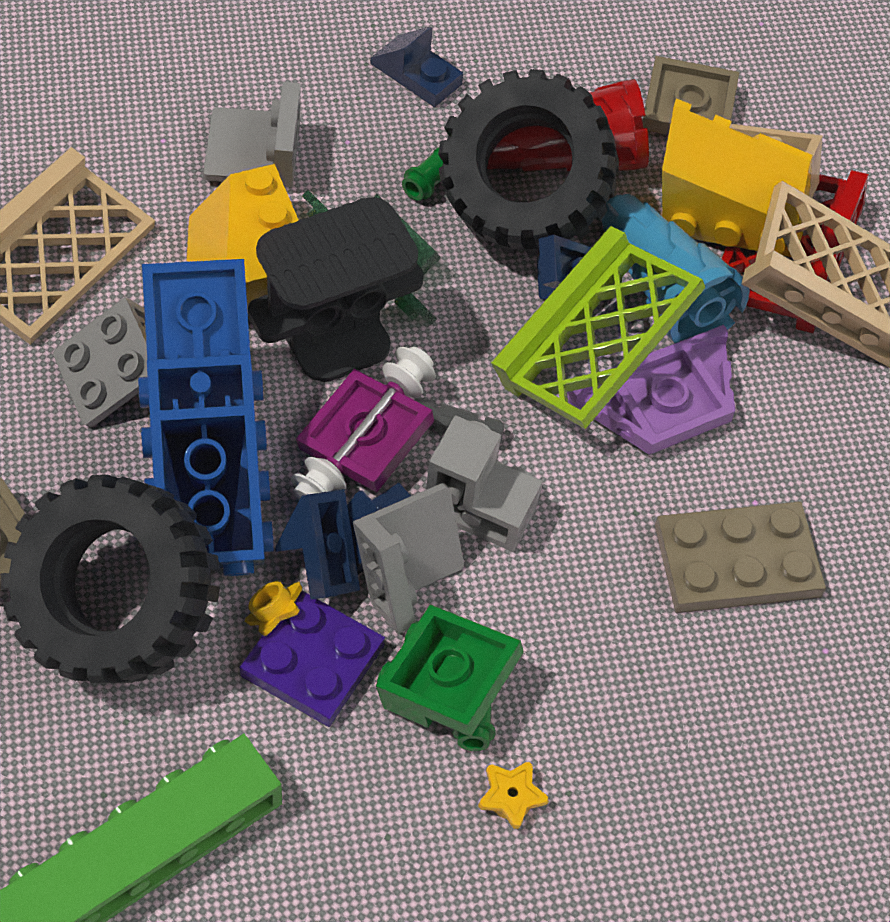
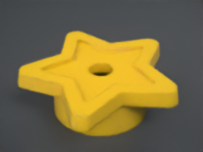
[245,581,303,636]
[478,762,549,829]

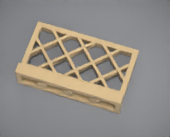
[0,147,155,345]
[742,181,890,368]

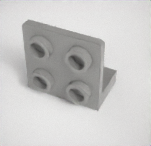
[203,82,301,187]
[53,297,148,427]
[353,483,464,634]

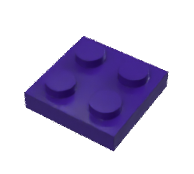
[240,591,385,727]

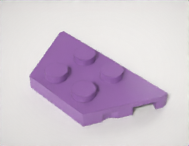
[567,325,735,455]

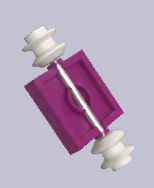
[291,347,436,500]

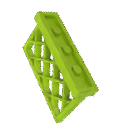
[491,226,705,429]

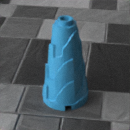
[601,194,750,343]

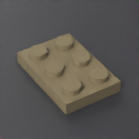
[655,501,826,613]

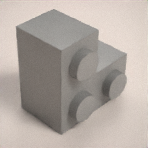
[426,415,543,552]

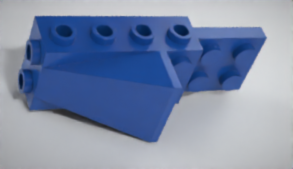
[138,259,274,576]

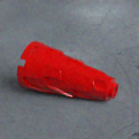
[487,79,649,172]

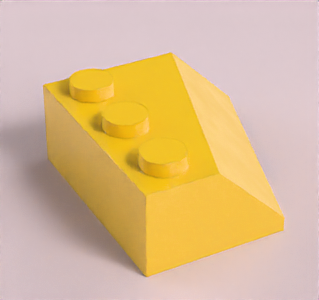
[662,98,813,257]
[186,164,299,319]

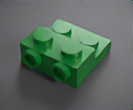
[376,604,524,737]

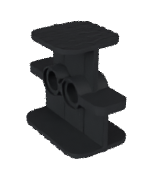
[248,197,424,382]

